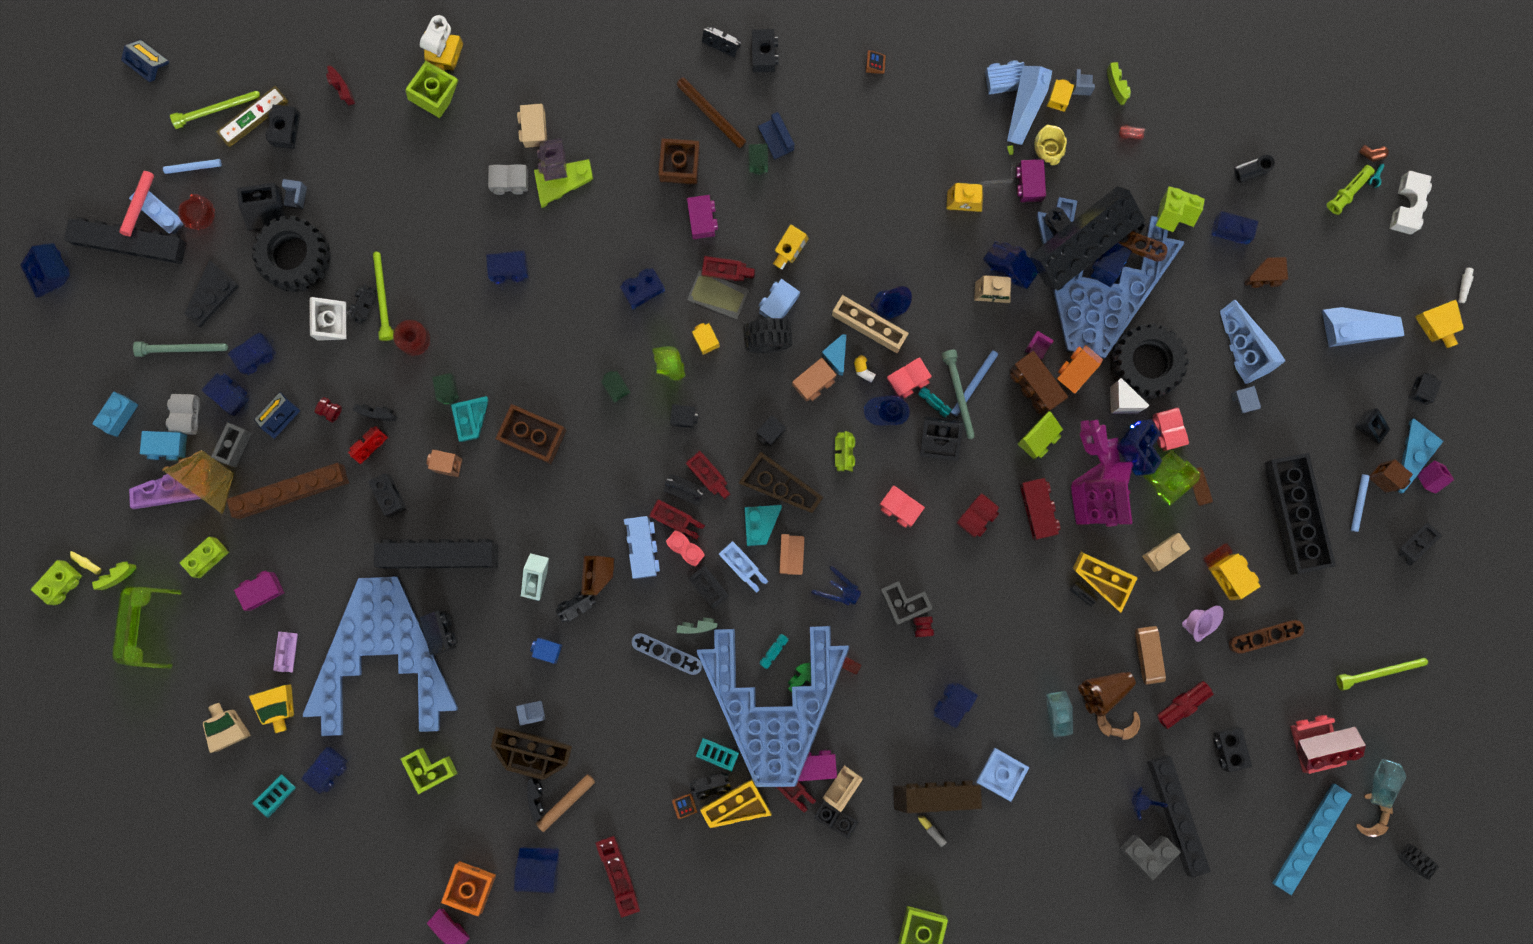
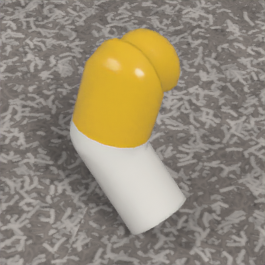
[854,355,876,382]

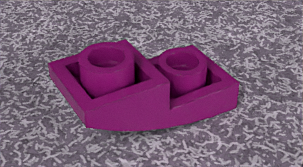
[427,909,470,944]

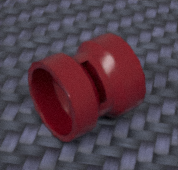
[315,397,342,423]
[913,616,934,637]

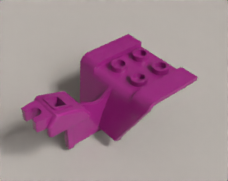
[1071,420,1133,527]

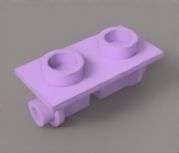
[273,632,298,672]

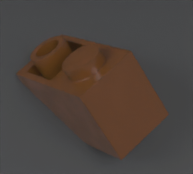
[1244,257,1288,288]

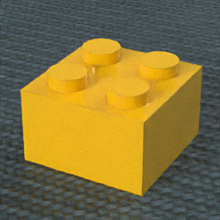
[1208,553,1261,600]

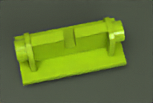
[835,431,855,472]

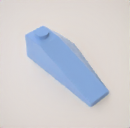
[1007,66,1052,145]
[1322,307,1405,347]

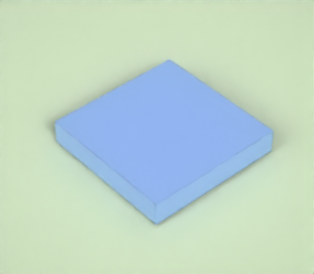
[976,748,1029,802]

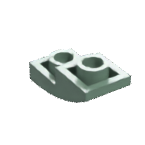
[676,617,718,634]

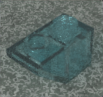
[1047,691,1073,738]
[1371,759,1407,809]

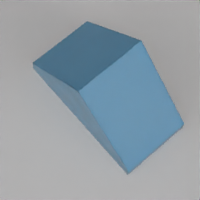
[822,334,846,375]

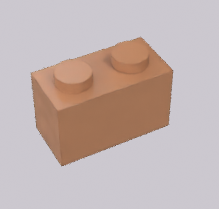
[792,358,836,402]
[427,450,462,477]

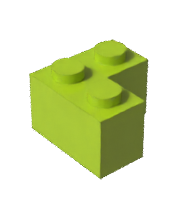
[1155,186,1205,232]
[401,748,458,794]

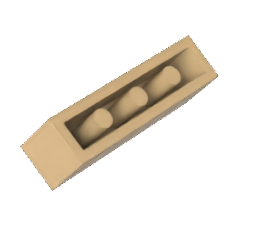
[832,295,909,353]

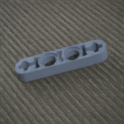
[632,633,702,675]

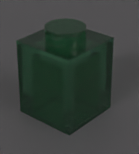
[749,144,768,174]
[601,371,631,403]
[432,373,459,404]

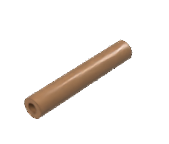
[536,774,596,832]

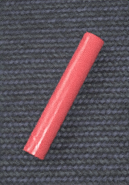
[119,171,154,237]

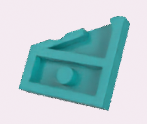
[745,505,782,546]

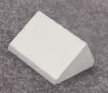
[310,297,346,341]
[1110,378,1149,414]

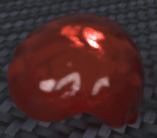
[178,194,216,230]

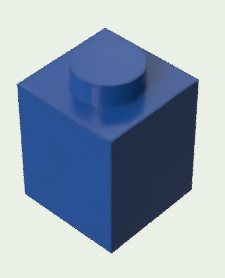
[530,638,562,664]

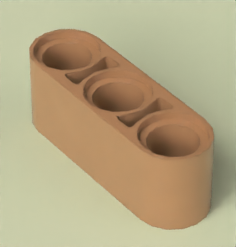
[1135,626,1166,685]

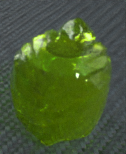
[652,346,685,380]

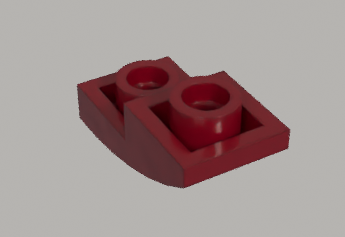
[326,65,355,106]

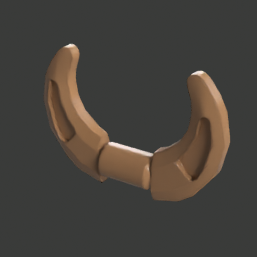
[1097,712,1140,740]
[1356,793,1393,837]

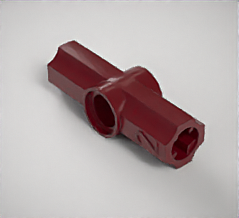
[1156,681,1214,729]

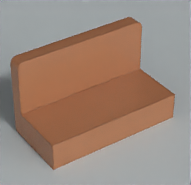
[779,534,804,575]

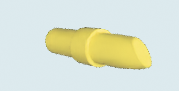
[70,551,102,575]

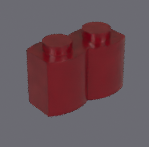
[956,493,999,538]

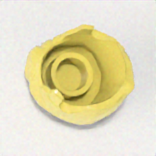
[1034,124,1067,165]

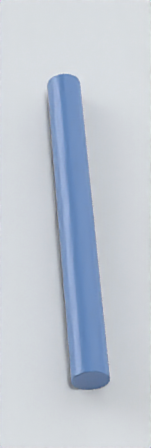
[951,350,998,417]

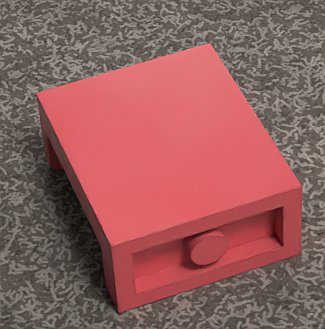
[1290,715,1347,774]

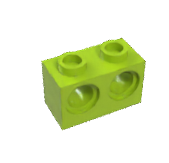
[180,537,229,578]

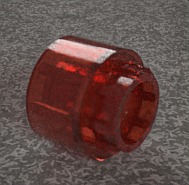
[393,320,430,355]

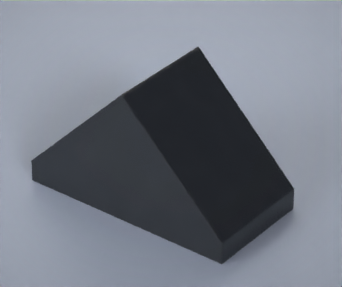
[1355,408,1390,444]

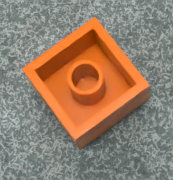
[1057,345,1103,394]
[441,861,496,916]

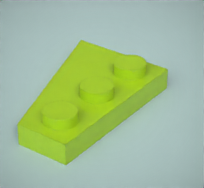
[534,159,593,208]

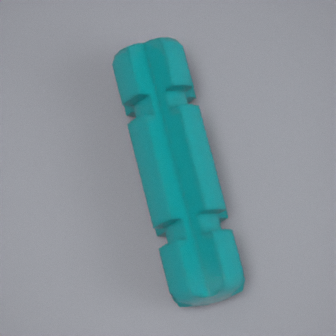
[918,387,952,417]
[760,634,789,669]

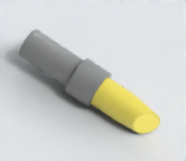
[918,815,947,847]

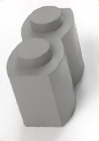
[488,164,528,195]
[166,394,200,435]

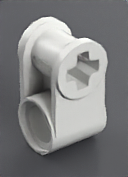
[420,15,451,55]

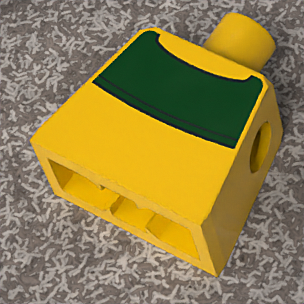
[249,685,294,733]

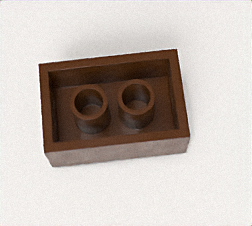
[1009,350,1068,416]
[495,404,567,464]

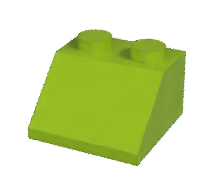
[405,61,458,118]
[1018,411,1063,459]

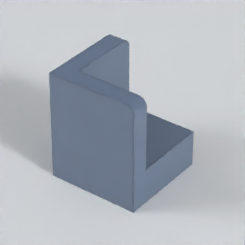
[1072,69,1095,96]
[282,179,307,209]
[1231,386,1261,413]
[516,701,546,725]

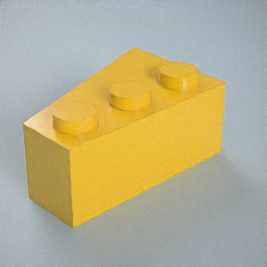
[1073,552,1137,613]
[700,779,771,828]

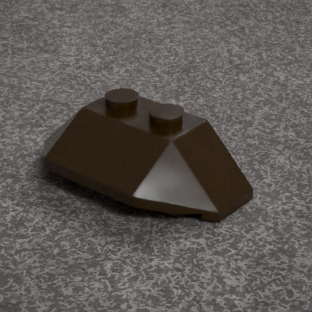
[491,727,572,780]

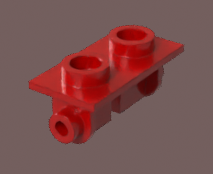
[348,426,388,464]

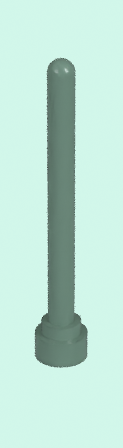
[133,341,228,357]
[941,350,975,439]

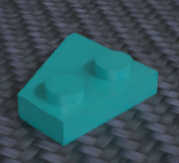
[451,396,489,442]

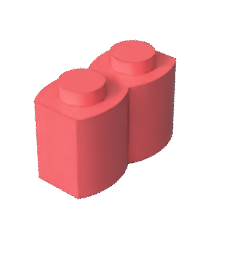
[887,357,932,399]
[1151,408,1189,451]
[879,485,925,528]
[666,531,705,567]

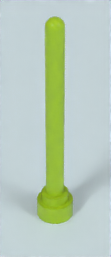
[170,91,260,129]
[373,251,394,341]
[1336,658,1428,691]

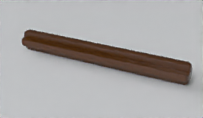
[677,77,746,148]

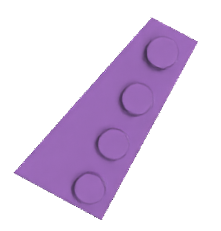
[129,459,210,509]

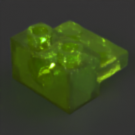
[1143,450,1201,506]

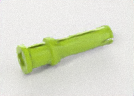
[1327,165,1375,215]

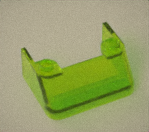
[113,586,181,668]

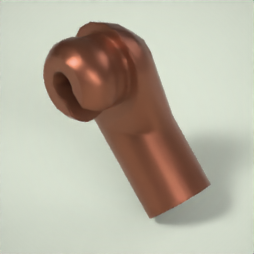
[1359,145,1389,162]

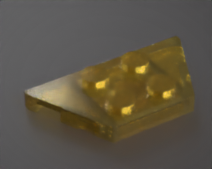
[162,450,233,514]

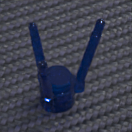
[811,566,861,605]
[1132,787,1168,820]

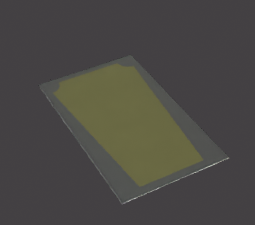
[687,270,749,319]

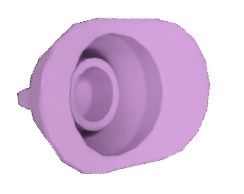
[1182,605,1223,642]

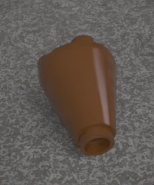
[1078,672,1136,717]

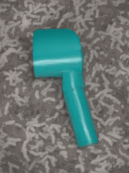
[1367,164,1385,188]

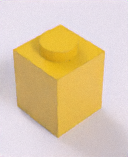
[1047,79,1074,112]
[692,323,720,355]

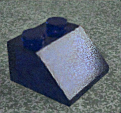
[20,243,70,298]
[514,847,559,893]

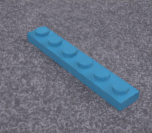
[1273,783,1352,895]

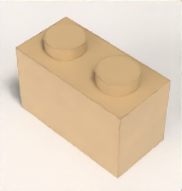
[517,104,548,148]
[1142,533,1190,572]

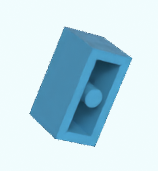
[92,391,138,437]
[140,431,187,461]

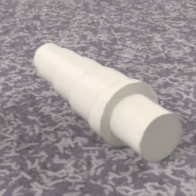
[1458,268,1474,303]

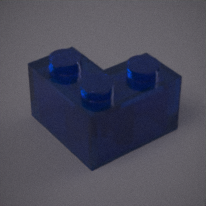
[983,241,1038,289]
[1116,419,1162,476]
[933,682,978,728]

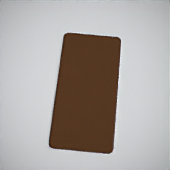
[1188,467,1213,506]

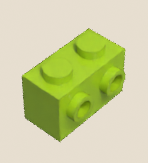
[30,560,82,605]

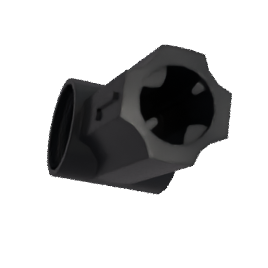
[1234,154,1275,183]

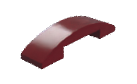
[595,836,640,918]

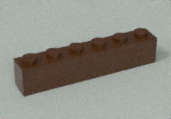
[226,463,349,519]

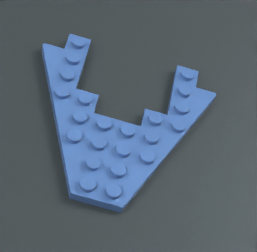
[1036,197,1184,359]
[303,577,458,736]
[697,626,849,787]

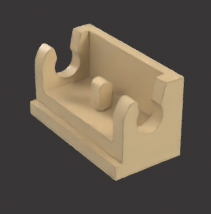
[823,765,863,812]

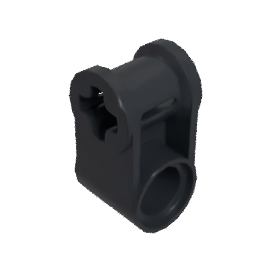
[1044,207,1071,236]

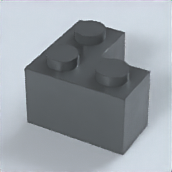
[880,581,933,625]
[1120,834,1181,880]

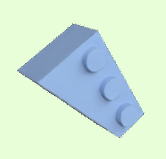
[624,516,660,579]

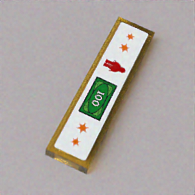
[216,86,289,147]

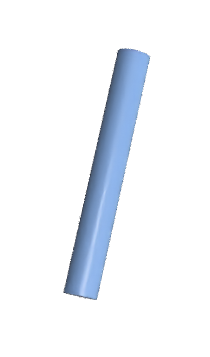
[163,159,222,174]
[1351,474,1370,532]

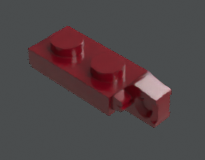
[701,256,755,281]
[686,451,730,500]

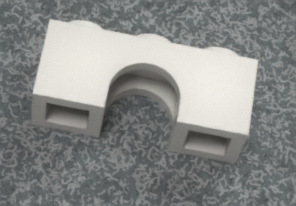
[1389,170,1432,234]

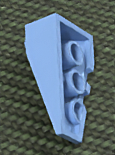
[1220,300,1285,384]

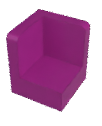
[1025,331,1054,360]
[1417,461,1454,494]

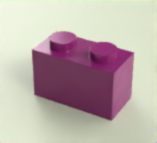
[1016,159,1046,202]
[687,195,718,239]
[234,571,285,611]
[798,750,837,781]

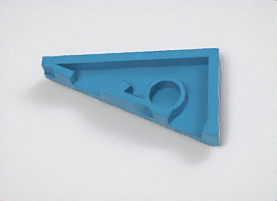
[1398,418,1443,494]

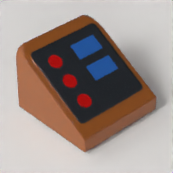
[866,50,886,74]
[672,793,697,820]

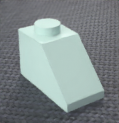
[521,553,549,601]

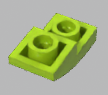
[1107,62,1131,105]
[92,562,136,590]

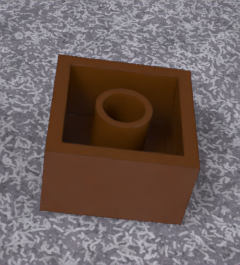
[659,138,700,184]

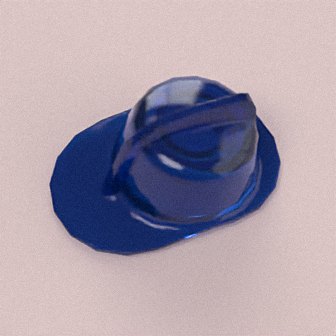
[870,286,912,320]
[864,395,910,425]

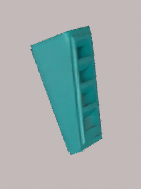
[696,738,739,771]
[252,774,296,818]

